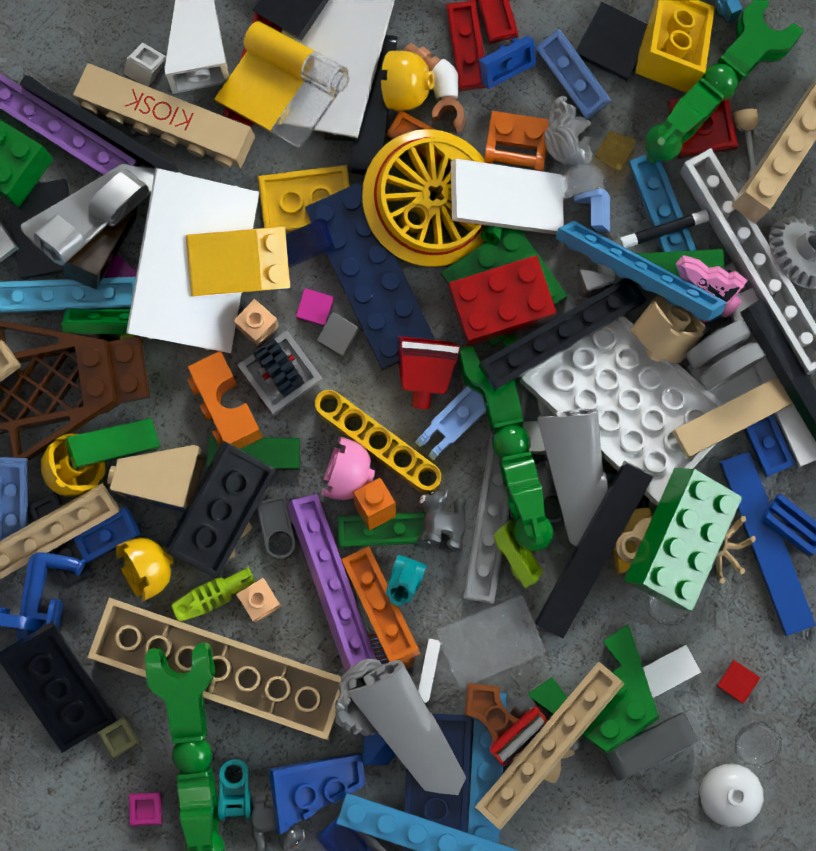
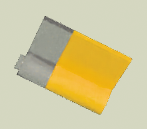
[214,21,349,149]

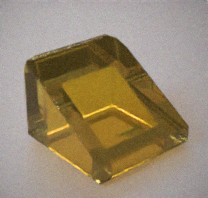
[594,131,637,171]

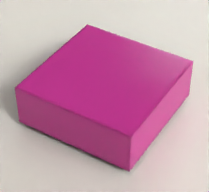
[296,288,334,327]
[129,792,163,826]

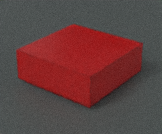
[716,660,760,704]

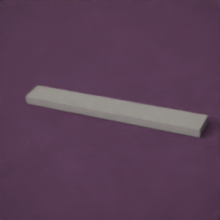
[463,374,529,605]

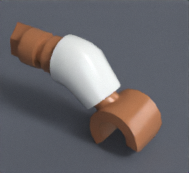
[403,43,467,133]

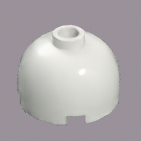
[699,764,764,827]

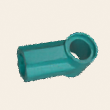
[385,554,427,607]

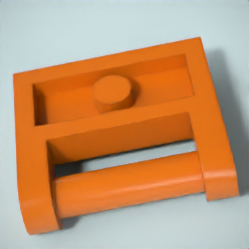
[484,111,549,172]

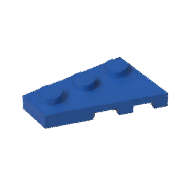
[269,752,366,834]

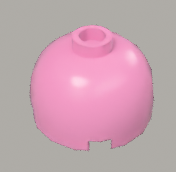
[321,437,375,501]

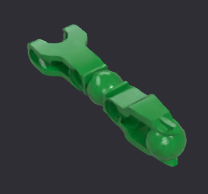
[645,0,804,164]
[458,336,553,552]
[145,642,225,851]

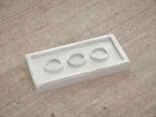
[451,159,564,235]

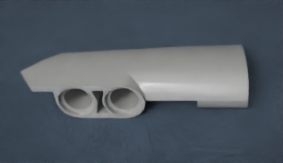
[21,164,155,266]
[537,409,608,547]
[348,660,466,795]

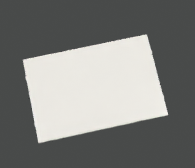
[281,0,395,138]
[126,168,259,353]

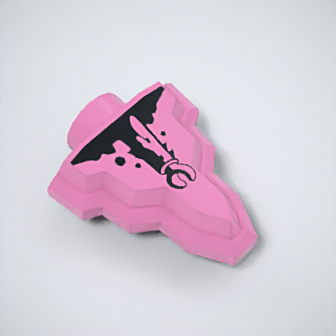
[676,255,748,324]

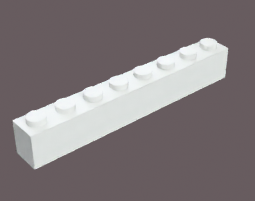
[680,148,816,375]

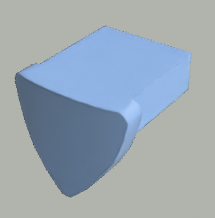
[574,188,610,233]

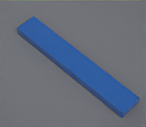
[719,451,816,636]

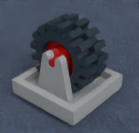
[237,330,323,416]

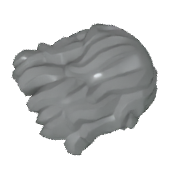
[544,96,593,167]
[334,659,382,736]

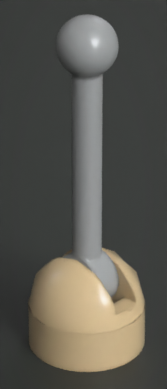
[733,109,758,178]

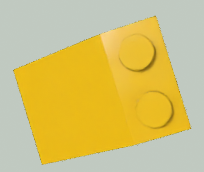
[636,0,715,93]
[186,227,290,296]

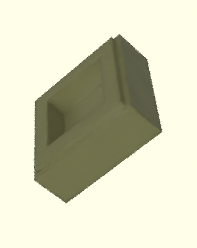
[97,716,141,760]

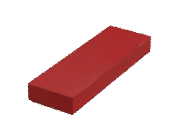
[446,0,486,92]

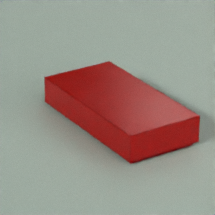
[477,0,518,45]

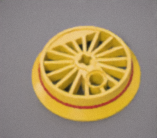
[362,129,486,267]

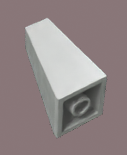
[164,0,229,94]

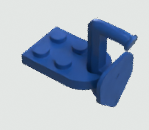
[0,552,86,641]

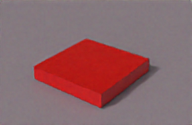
[667,97,738,159]

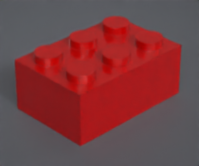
[448,255,557,346]

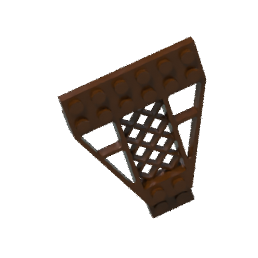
[0,321,151,461]

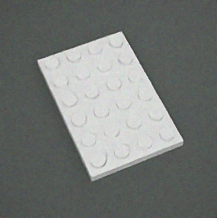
[520,316,723,506]

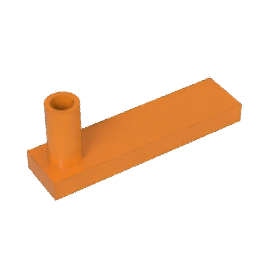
[341,546,421,670]

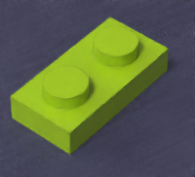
[493,520,544,588]

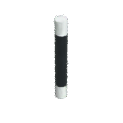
[620,209,709,248]

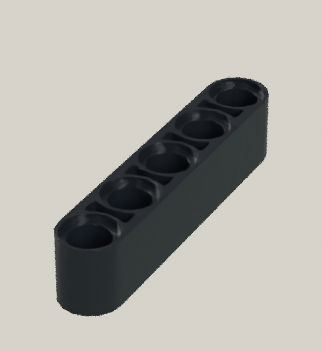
[350,35,397,175]

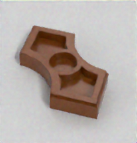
[464,683,525,753]

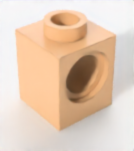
[234,299,279,348]
[236,578,282,623]

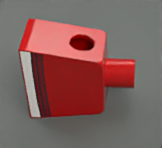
[398,336,460,409]

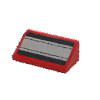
[488,707,547,766]

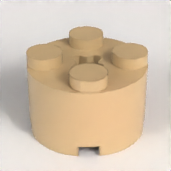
[631,294,705,363]

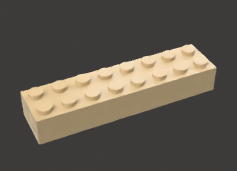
[87,598,341,740]

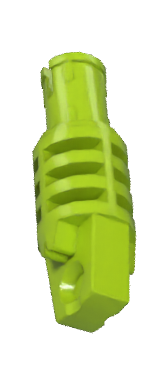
[171,567,255,622]

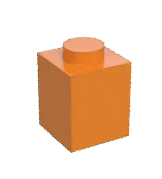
[353,478,396,531]

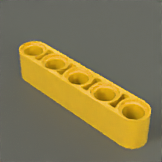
[315,390,441,494]

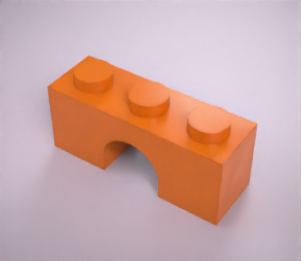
[187,351,263,449]

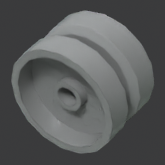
[685,319,766,392]

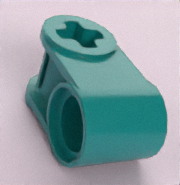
[218,758,252,820]

